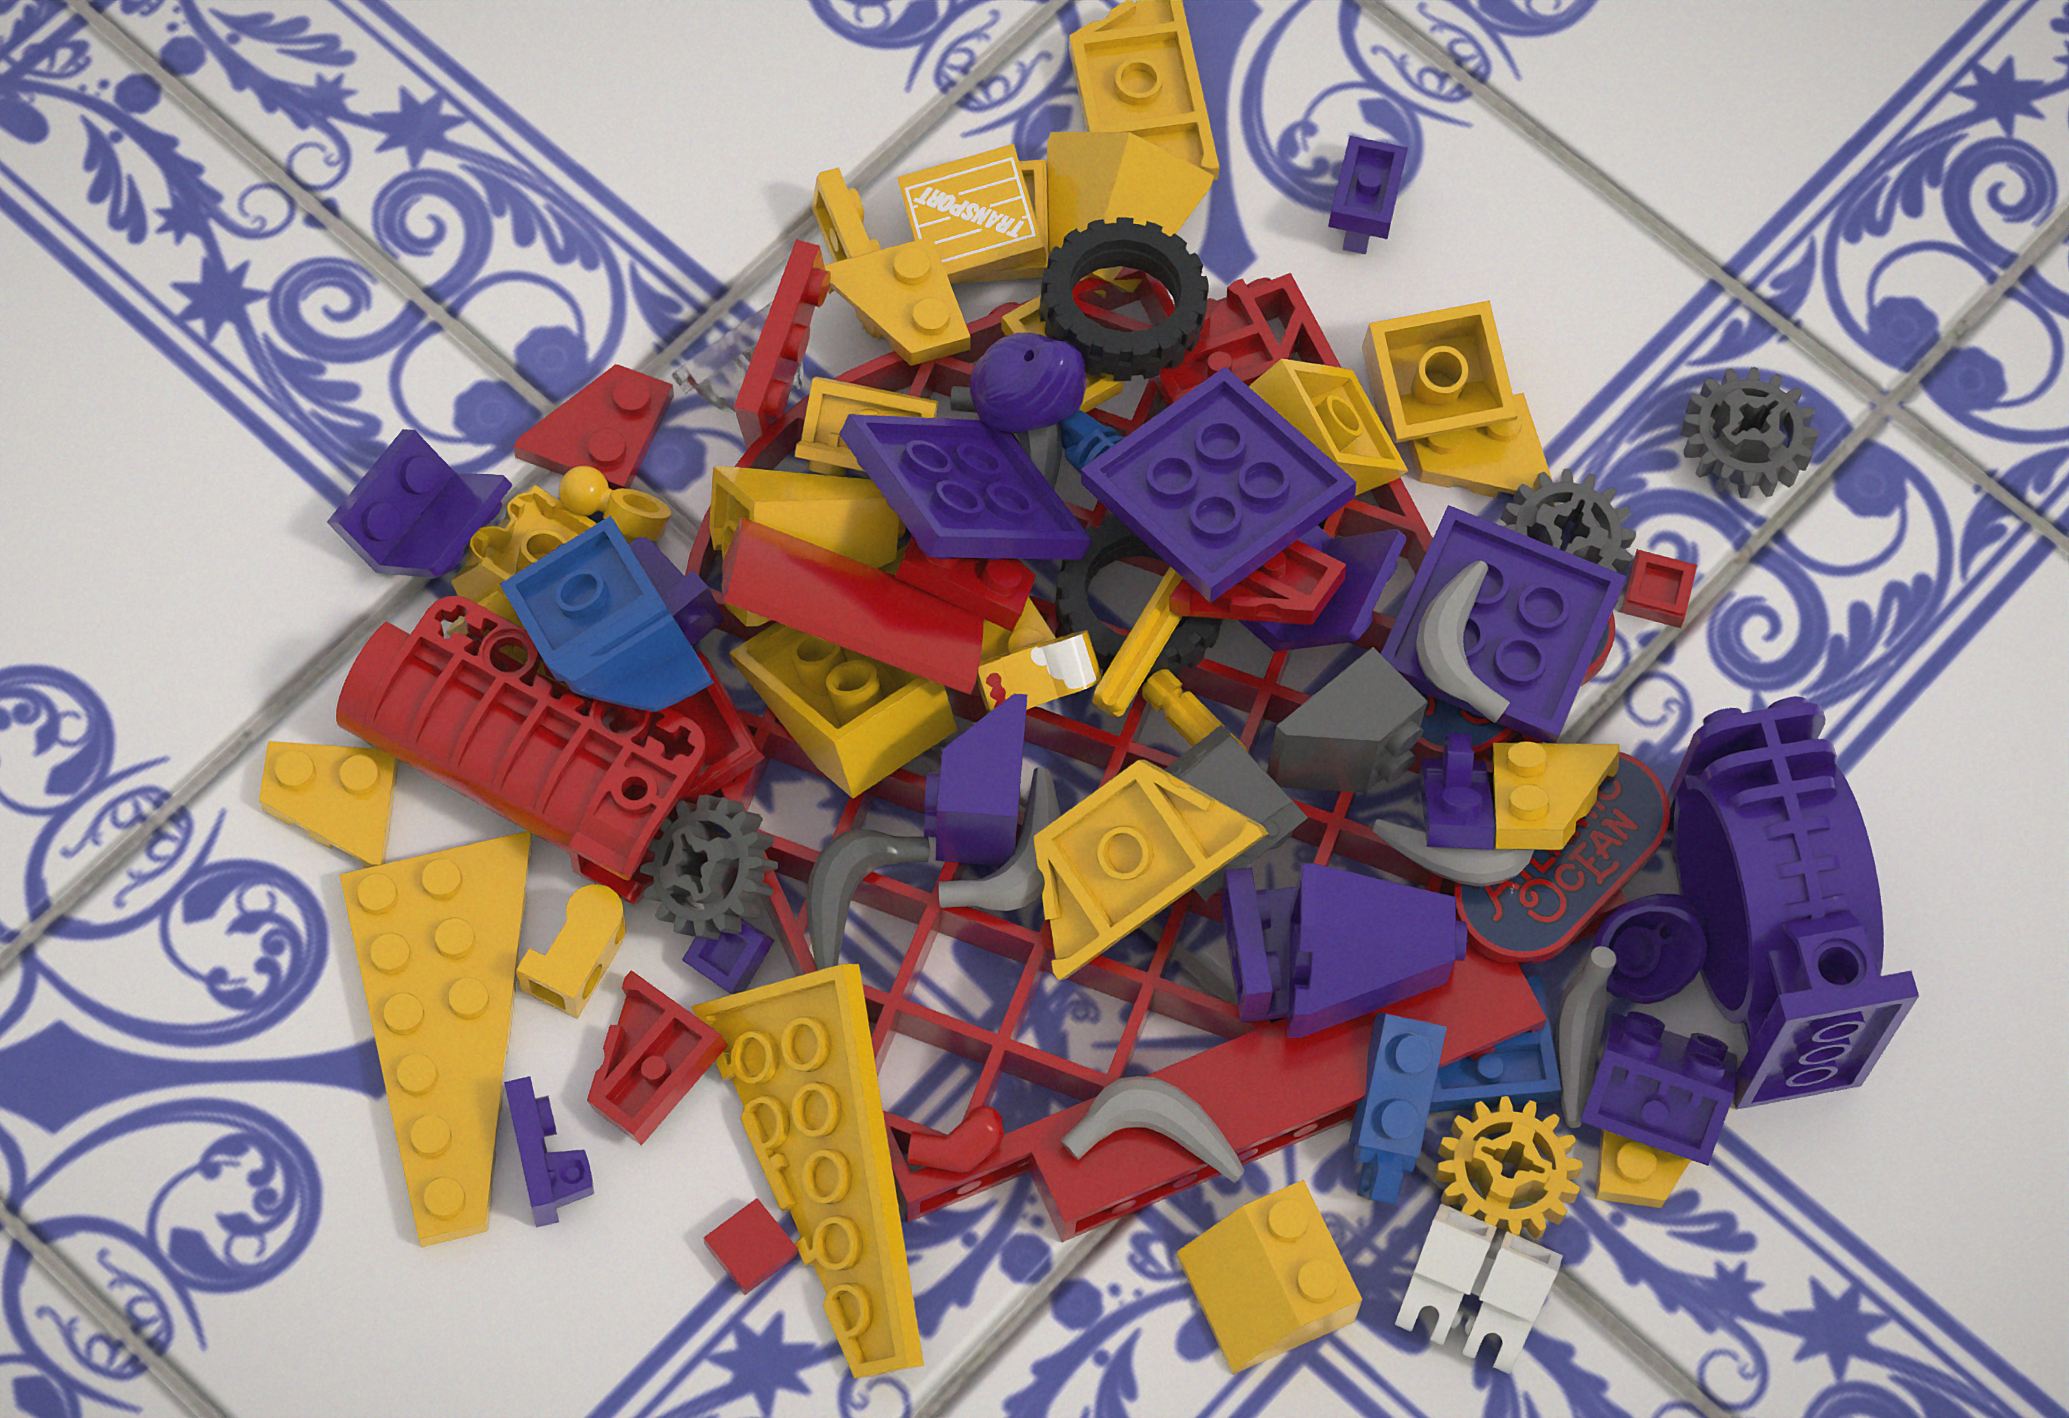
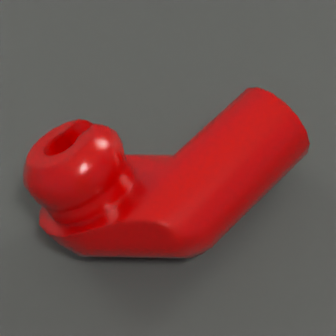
[907,1106,1004,1172]

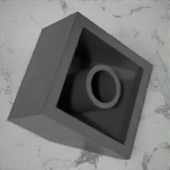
[1267,647,1428,793]

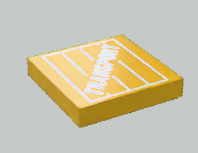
[897,144,1046,284]

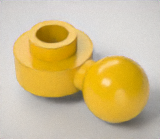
[559,466,671,544]

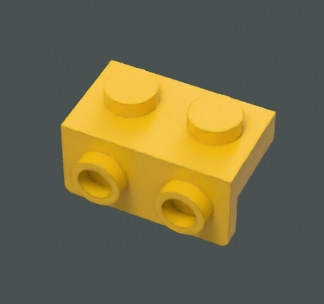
[794,376,939,479]

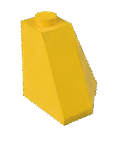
[1047,132,1214,299]
[709,466,906,626]

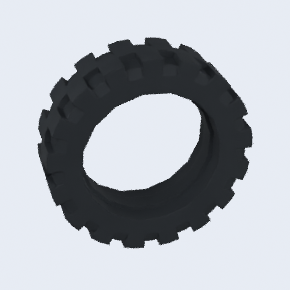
[1039,217,1209,381]
[1055,514,1223,685]

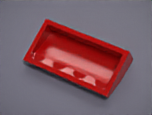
[722,517,984,695]

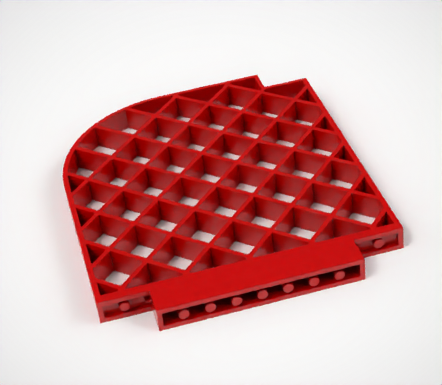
[685,267,1628,1242]

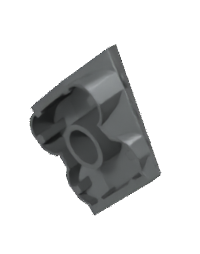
[1164,725,1308,900]

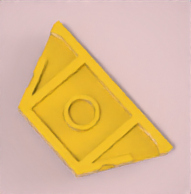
[1069,0,1220,180]
[1033,760,1269,981]

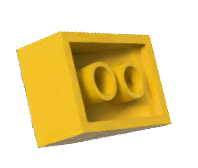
[729,622,957,798]

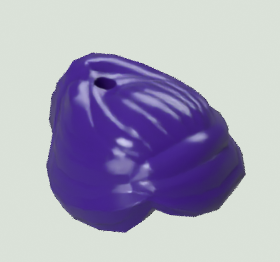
[970,332,1087,433]
[1591,893,1708,1004]

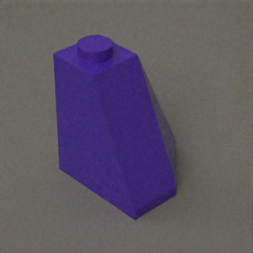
[1287,863,1467,1038]

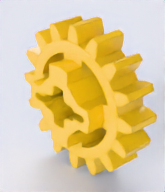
[1435,1096,1583,1240]

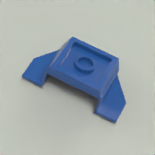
[500,516,714,712]

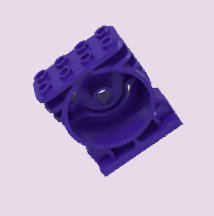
[1667,696,1919,1110]

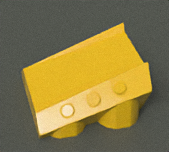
[451,485,629,603]

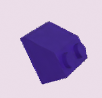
[924,694,1027,866]

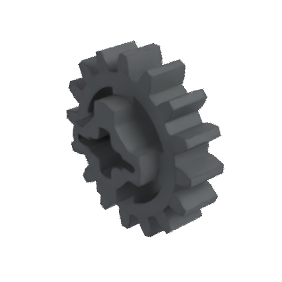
[1680,367,1819,499]
[1500,469,1636,572]
[640,795,778,940]

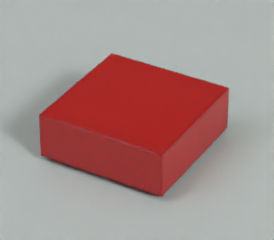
[1620,549,1697,628]
[703,1198,798,1295]

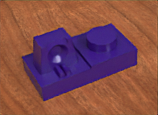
[1328,135,1408,254]
[1419,733,1496,850]
[504,1076,594,1228]

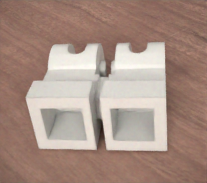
[1395,1203,1563,1374]

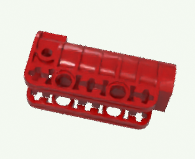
[336,596,710,905]

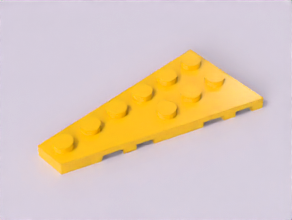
[339,831,533,1248]
[691,964,924,1379]

